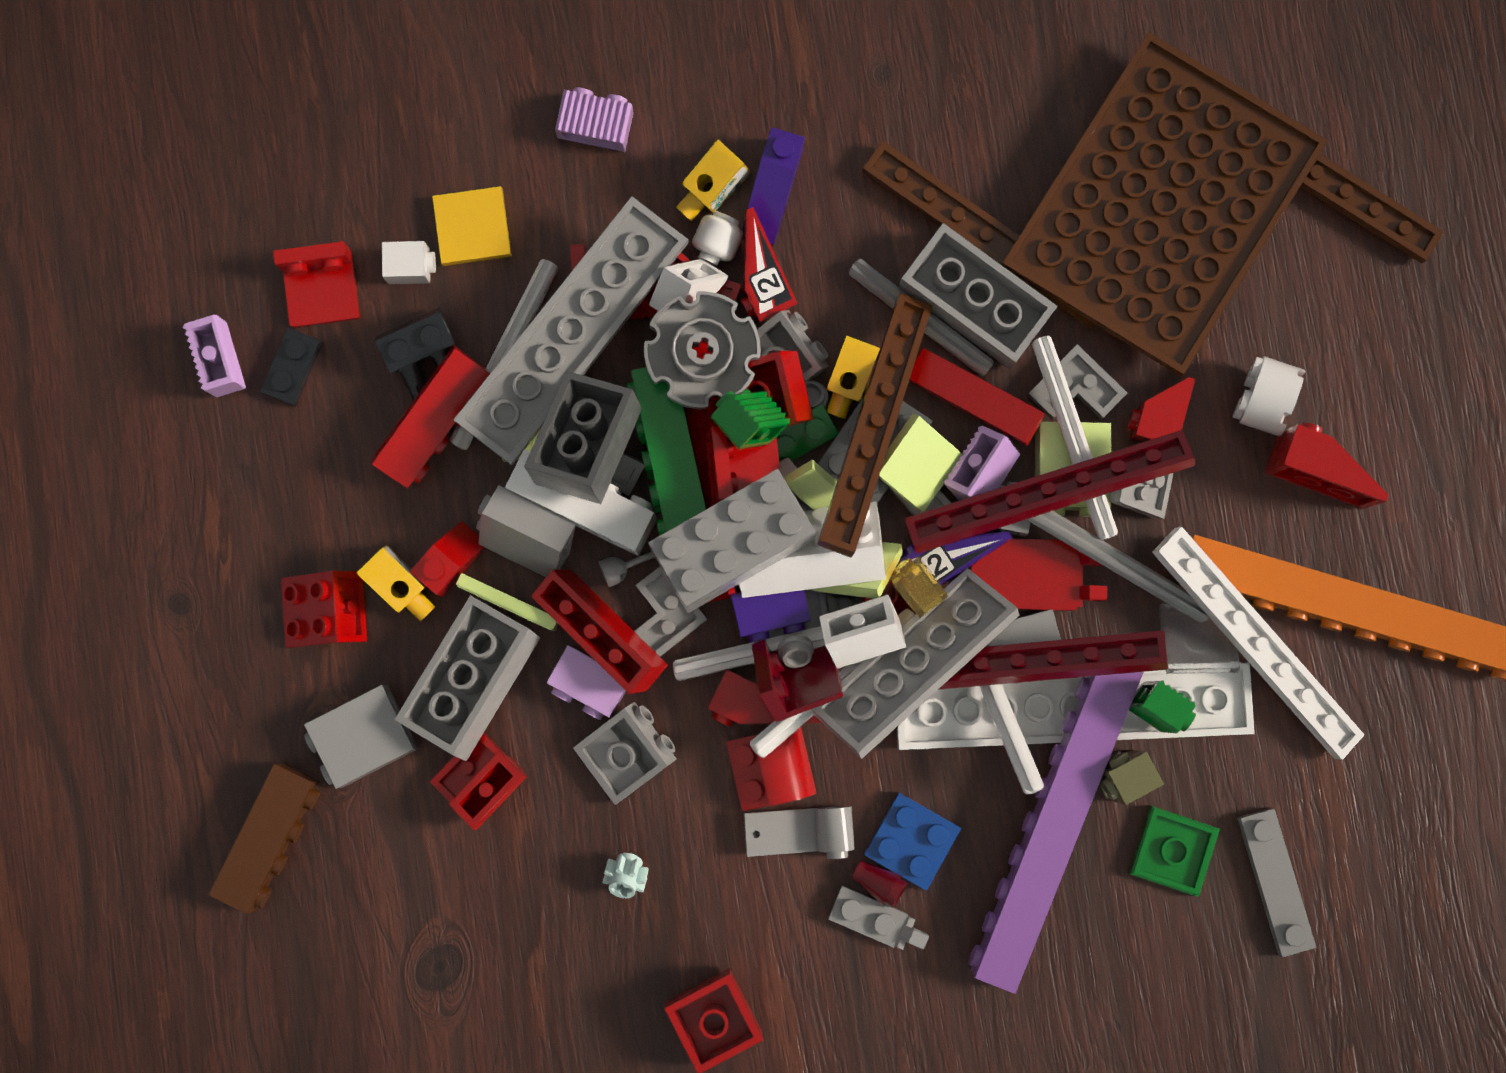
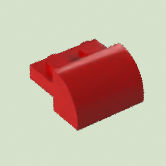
[726,727,817,811]
[430,732,527,830]

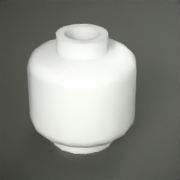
[692,211,744,266]

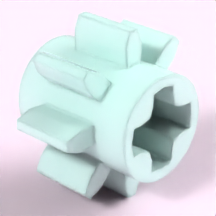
[603,853,649,898]

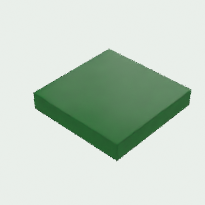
[1129,806,1220,897]

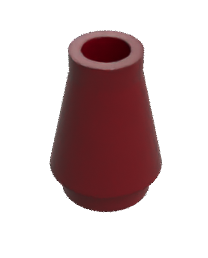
[851,860,907,908]

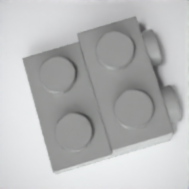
[757,310,829,383]
[573,702,677,805]

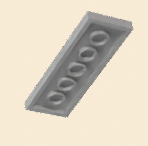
[811,568,1019,759]

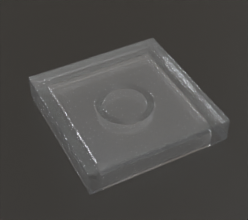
[1159,604,1240,674]

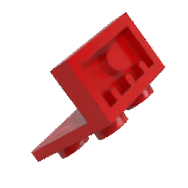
[273,241,360,328]
[704,427,780,506]
[281,571,367,648]

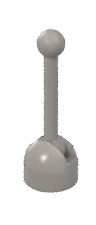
[598,551,655,587]

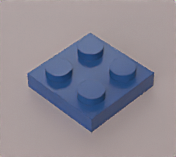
[864,792,961,891]

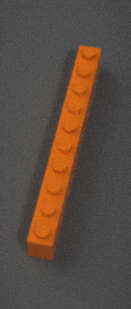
[1191,535,1506,681]

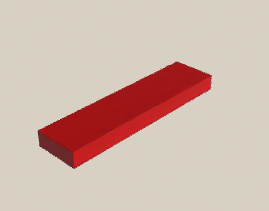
[909,348,1045,446]

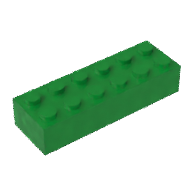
[627,367,706,536]

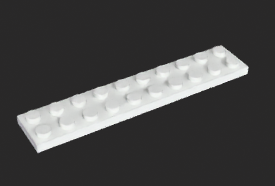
[897,663,1254,750]

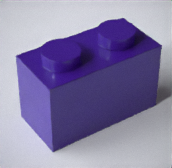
[731,590,811,643]

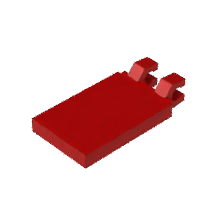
[970,539,1107,611]

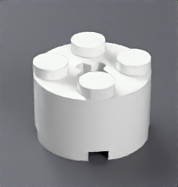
[1233,356,1305,437]

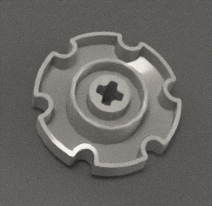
[644,291,761,409]

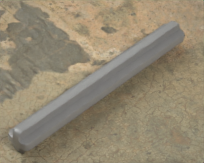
[849,259,994,376]

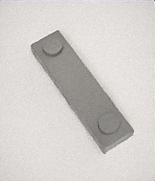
[1237,808,1317,958]

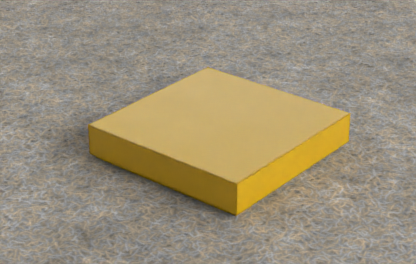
[432,186,512,266]

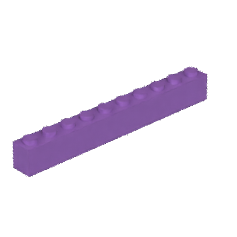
[968,672,1144,994]

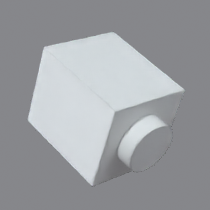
[382,241,436,284]

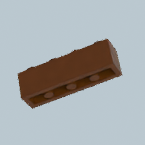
[208,763,320,914]

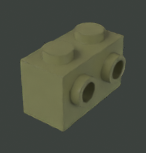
[1098,750,1164,805]

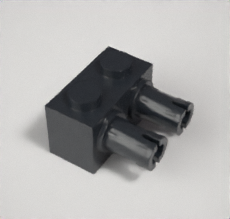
[374,307,455,400]

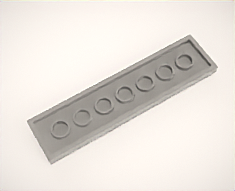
[454,197,688,465]

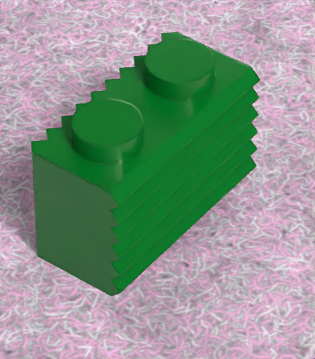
[711,389,790,450]
[1129,680,1196,734]

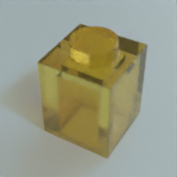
[891,556,949,618]

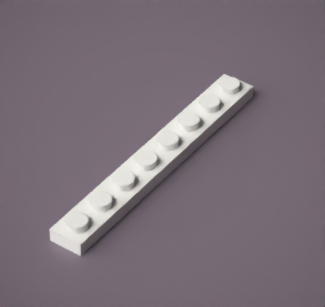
[1152,527,1364,760]

